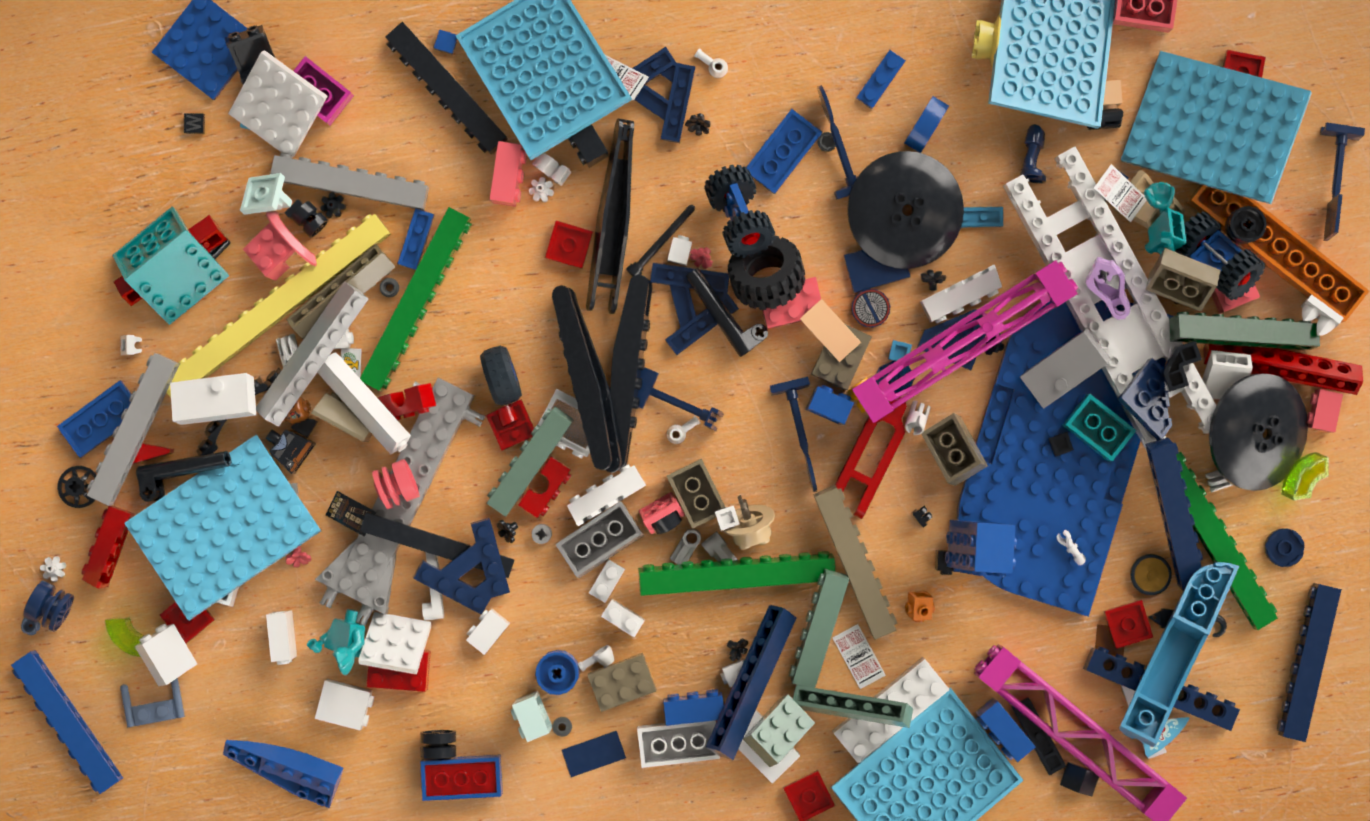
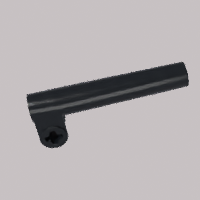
[685,268,768,357]
[136,451,231,502]

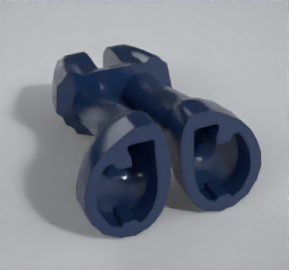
[1020,124,1046,183]

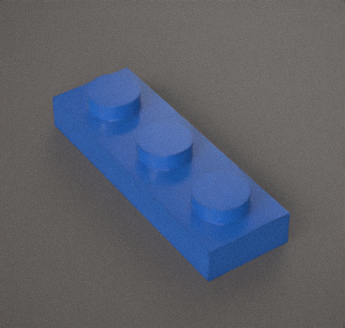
[856,50,906,109]
[398,208,435,270]

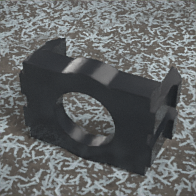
[912,506,932,528]

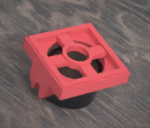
[639,492,685,534]

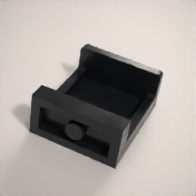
[225,25,276,85]

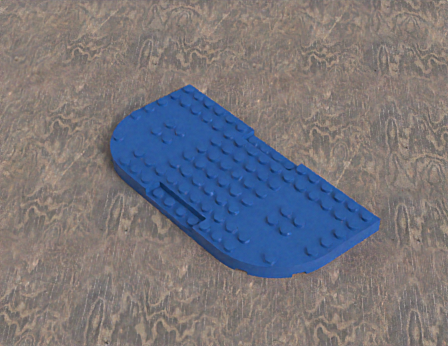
[957,300,1173,617]

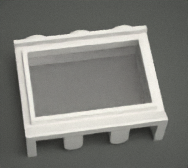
[538,389,590,459]

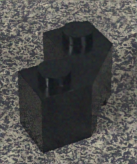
[1162,341,1202,392]

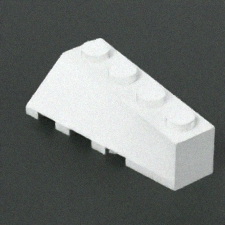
[920,265,1002,324]
[567,464,646,526]

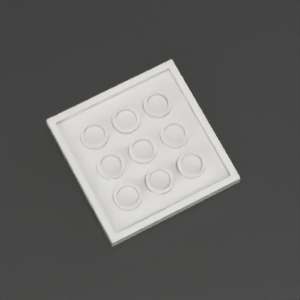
[228,50,328,159]

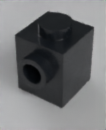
[935,550,954,575]

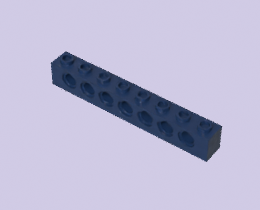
[1083,646,1240,731]

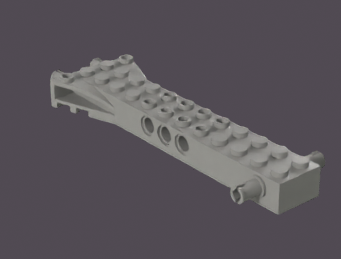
[315,378,485,626]

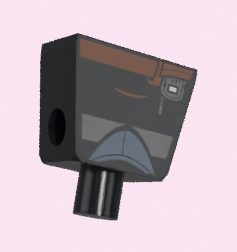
[266,429,316,474]

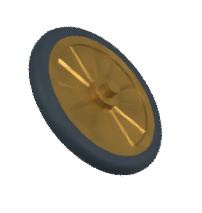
[1130,554,1172,595]

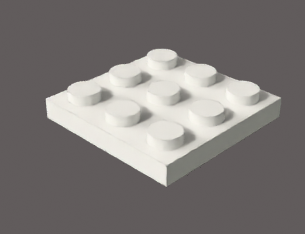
[359,612,432,674]

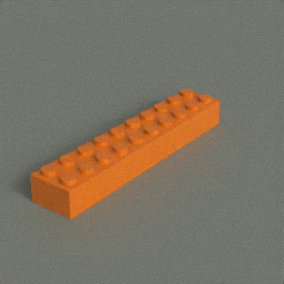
[1186,185,1369,323]

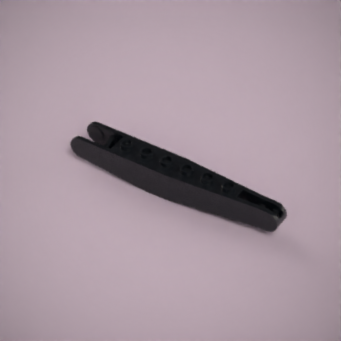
[586,118,634,314]
[610,275,653,470]
[552,285,622,473]

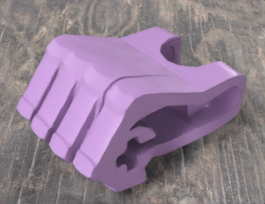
[1086,257,1131,320]

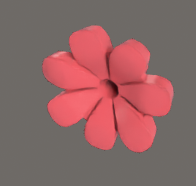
[690,247,713,269]
[286,546,311,568]

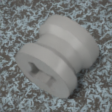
[532,524,552,544]

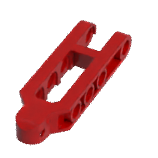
[835,397,907,519]

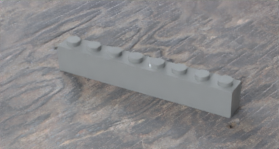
[270,153,429,211]
[256,281,369,427]
[87,353,180,506]

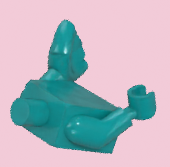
[1144,182,1187,255]
[307,609,365,675]

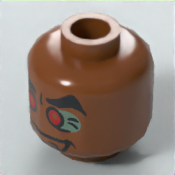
[284,397,311,424]

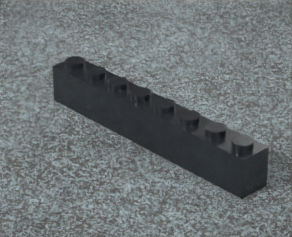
[385,21,508,154]

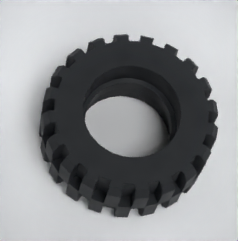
[727,235,805,310]

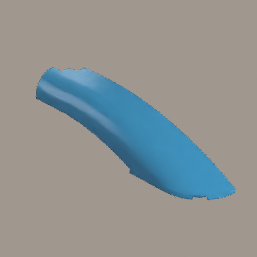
[1119,562,1239,747]

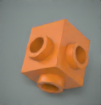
[905,591,935,623]

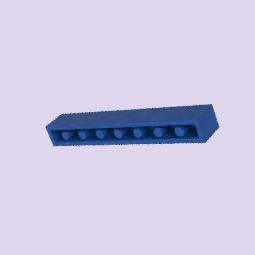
[11,650,123,794]

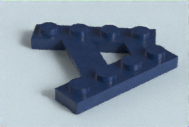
[632,47,696,144]
[650,263,739,355]
[413,518,510,615]

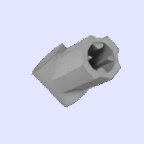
[670,528,701,565]
[701,531,738,562]

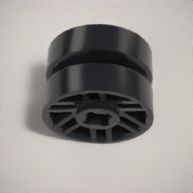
[1225,206,1266,244]
[420,730,457,759]

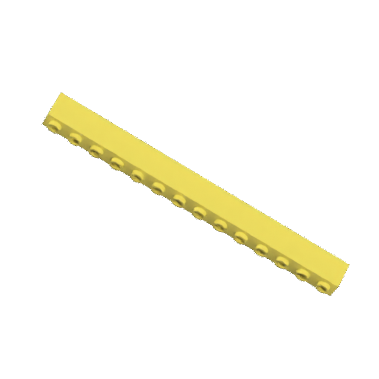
[167,214,391,398]

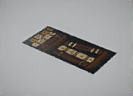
[326,491,377,537]

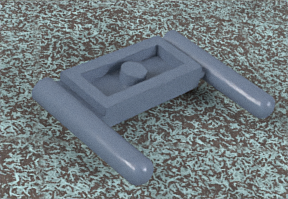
[120,678,185,728]

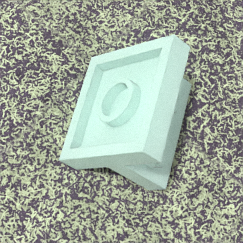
[240,173,292,215]

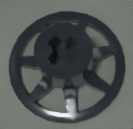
[57,466,96,508]

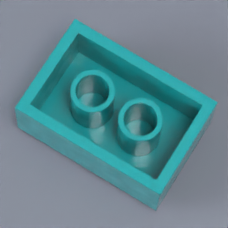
[1062,394,1137,462]

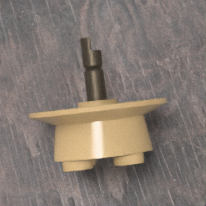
[723,495,775,550]

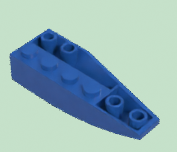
[223,740,343,808]

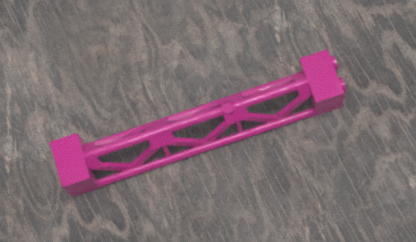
[852,260,1078,423]

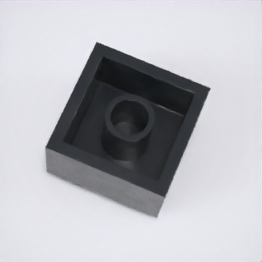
[568,124,609,168]

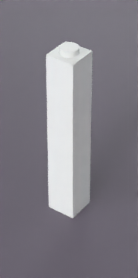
[317,352,411,455]

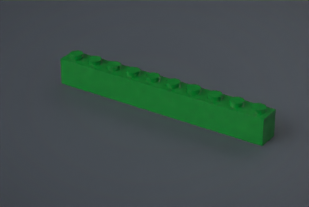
[360,207,472,392]
[1176,452,1278,630]
[638,551,836,596]

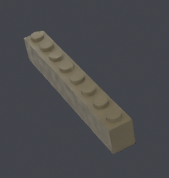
[813,485,897,640]

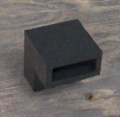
[1060,762,1099,796]

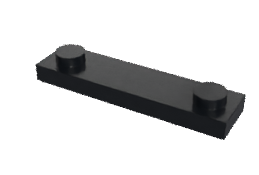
[1011,697,1066,776]

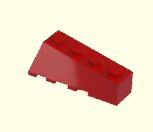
[81,506,135,589]

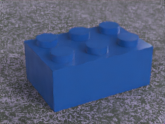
[805,385,854,425]
[664,689,724,726]
[975,698,1036,762]

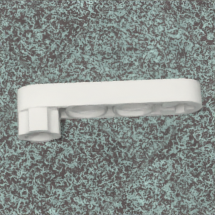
[422,552,444,621]

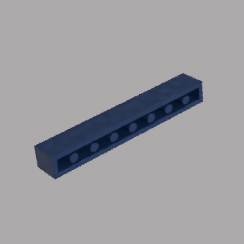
[1145,437,1203,591]
[1277,583,1342,742]
[706,605,797,760]

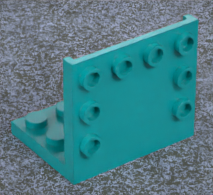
[112,206,229,325]

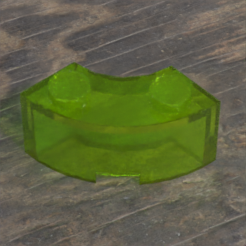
[1281,452,1329,500]
[105,617,145,657]

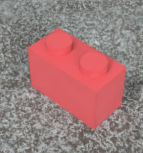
[1307,389,1343,433]

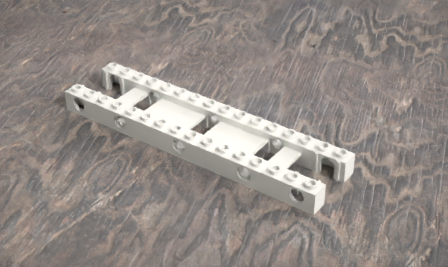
[1003,146,1216,451]

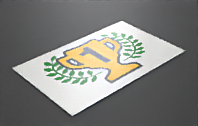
[341,348,362,378]

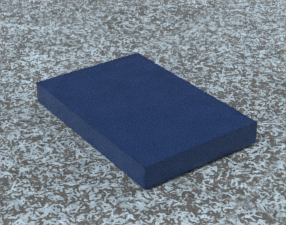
[844,250,910,293]

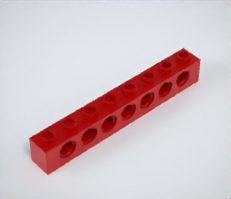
[1203,344,1364,395]

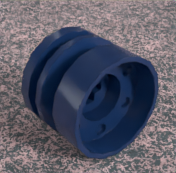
[23,581,74,632]

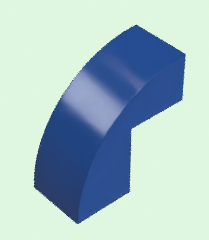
[904,96,949,153]

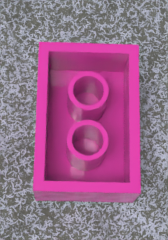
[293,56,354,126]

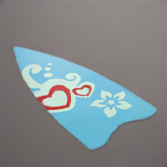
[1137,717,1190,757]

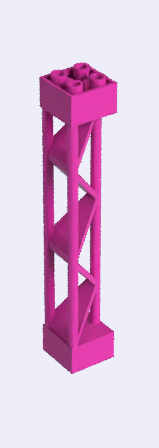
[974,644,1187,821]

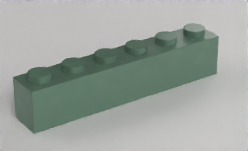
[487,406,574,517]
[789,569,849,688]
[793,685,913,728]

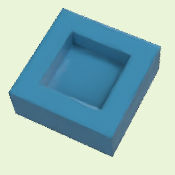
[888,340,912,361]

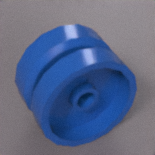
[535,650,580,695]

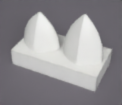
[1301,294,1343,336]

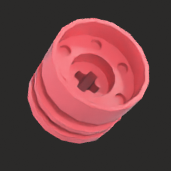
[372,459,420,509]

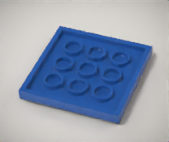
[152,0,247,100]

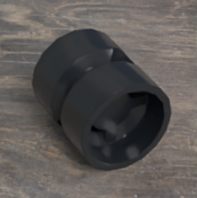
[291,201,329,238]

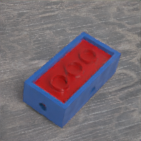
[420,754,503,801]

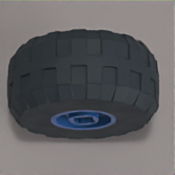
[480,345,522,406]

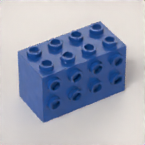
[945,520,1017,577]

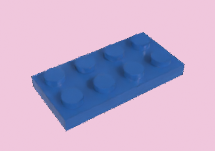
[747,109,822,194]
[57,380,132,458]

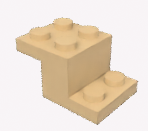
[1131,170,1185,229]

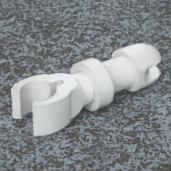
[1056,530,1086,565]

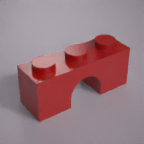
[377,383,436,421]
[518,457,572,518]

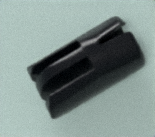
[1087,108,1124,130]

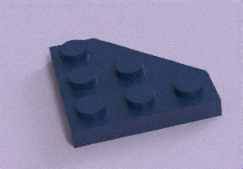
[917,309,986,371]
[1117,358,1172,441]

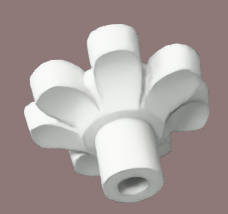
[529,177,554,202]
[40,556,66,582]

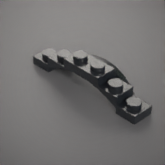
[196,368,282,456]

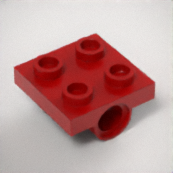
[486,399,534,451]

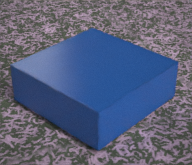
[434,29,458,55]

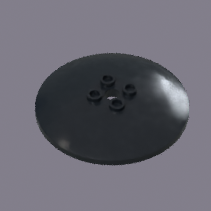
[847,151,964,269]
[1209,373,1308,491]

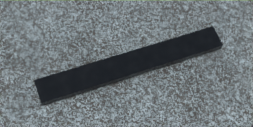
[359,512,515,578]

